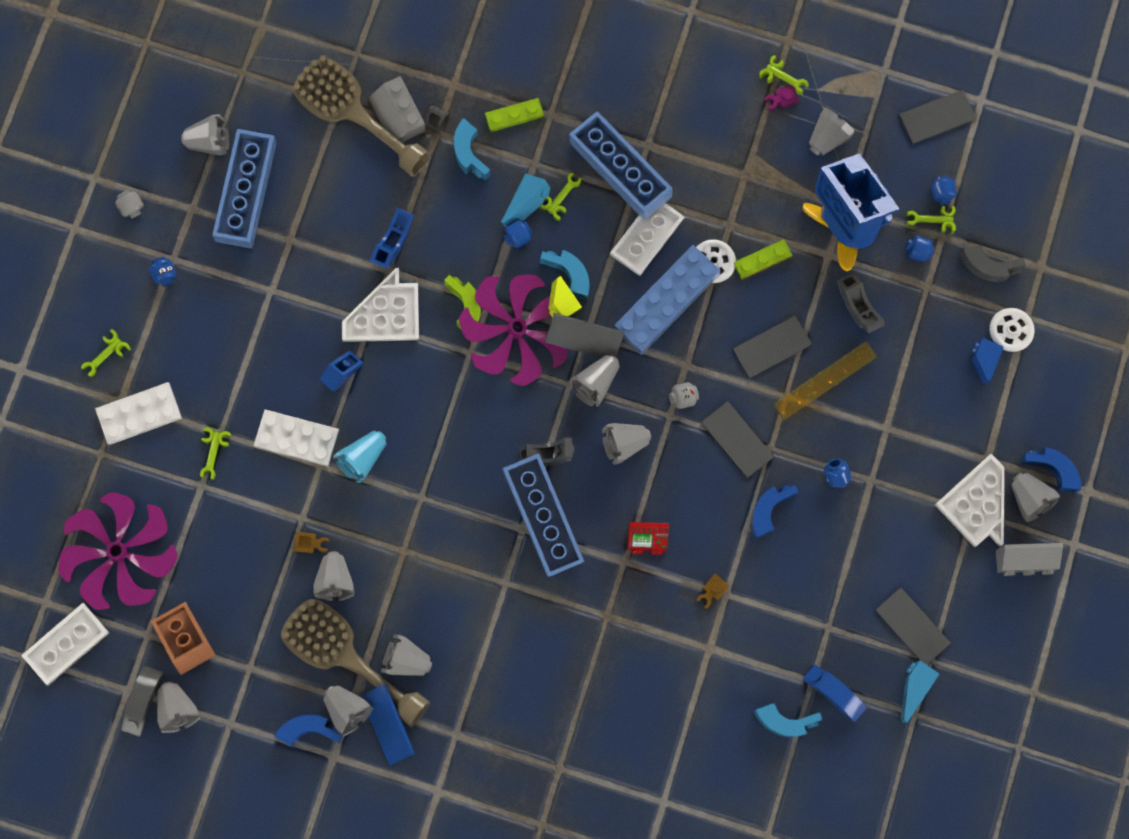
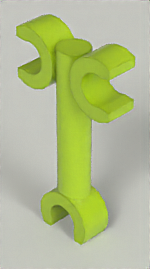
[759,55,809,95]
[539,172,582,221]
[906,206,956,233]
[81,329,131,377]
[200,428,231,480]

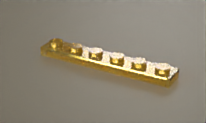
[773,342,877,421]

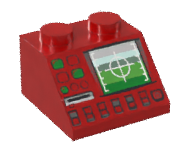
[627,522,669,555]

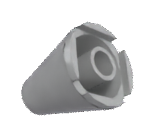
[569,355,620,407]

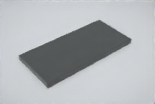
[899,89,977,144]
[545,313,624,358]
[733,316,812,379]
[701,401,774,478]
[875,588,951,665]

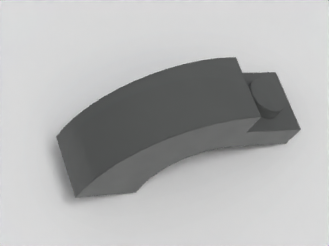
[959,245,1026,282]
[837,273,885,333]
[519,438,574,466]
[121,666,163,737]

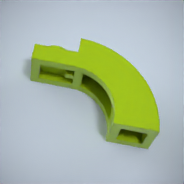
[444,275,481,329]

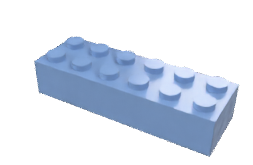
[569,111,673,220]
[212,129,277,249]
[614,245,721,355]
[502,453,584,577]

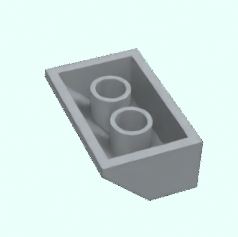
[368,76,426,142]
[996,543,1063,576]

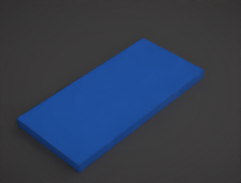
[361,684,415,766]

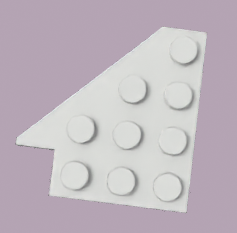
[342,268,419,342]
[935,454,1005,547]

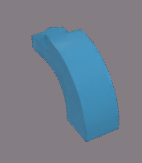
[454,118,490,181]
[540,250,589,301]
[754,703,822,737]

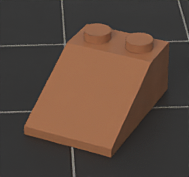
[151,602,215,675]

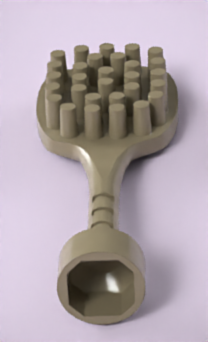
[293,55,430,177]
[281,599,430,727]

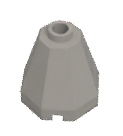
[809,108,855,156]
[181,114,229,155]
[602,423,651,465]
[1011,473,1060,522]
[313,552,354,601]
[381,635,432,676]
[157,681,200,733]
[323,685,373,736]

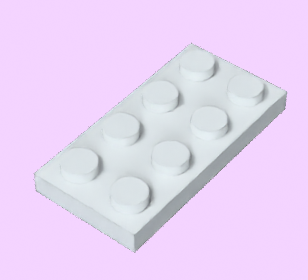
[610,203,684,276]
[95,382,182,445]
[254,410,339,467]
[21,603,109,685]

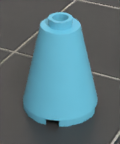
[334,431,387,483]

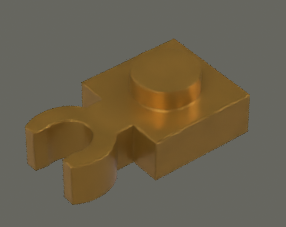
[294,532,330,554]
[696,574,730,609]

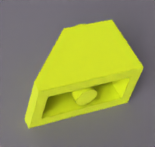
[548,276,582,318]

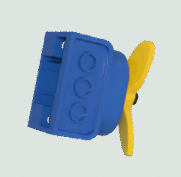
[802,154,900,271]

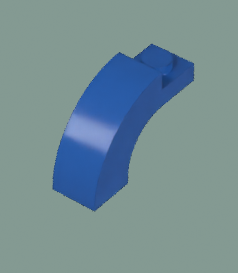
[370,207,416,269]
[1021,448,1081,493]
[751,485,799,539]
[803,664,867,723]
[274,715,343,746]

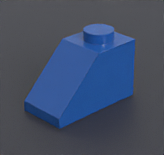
[971,338,1004,385]
[320,350,364,392]

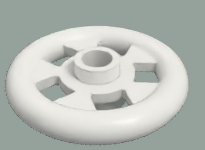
[696,240,736,283]
[989,308,1035,352]

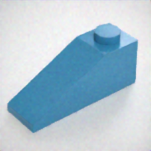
[501,173,551,228]
[900,660,939,724]

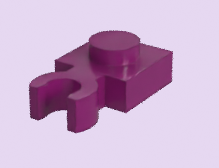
[764,85,799,111]

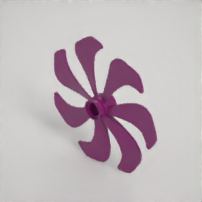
[459,275,571,386]
[58,492,178,610]

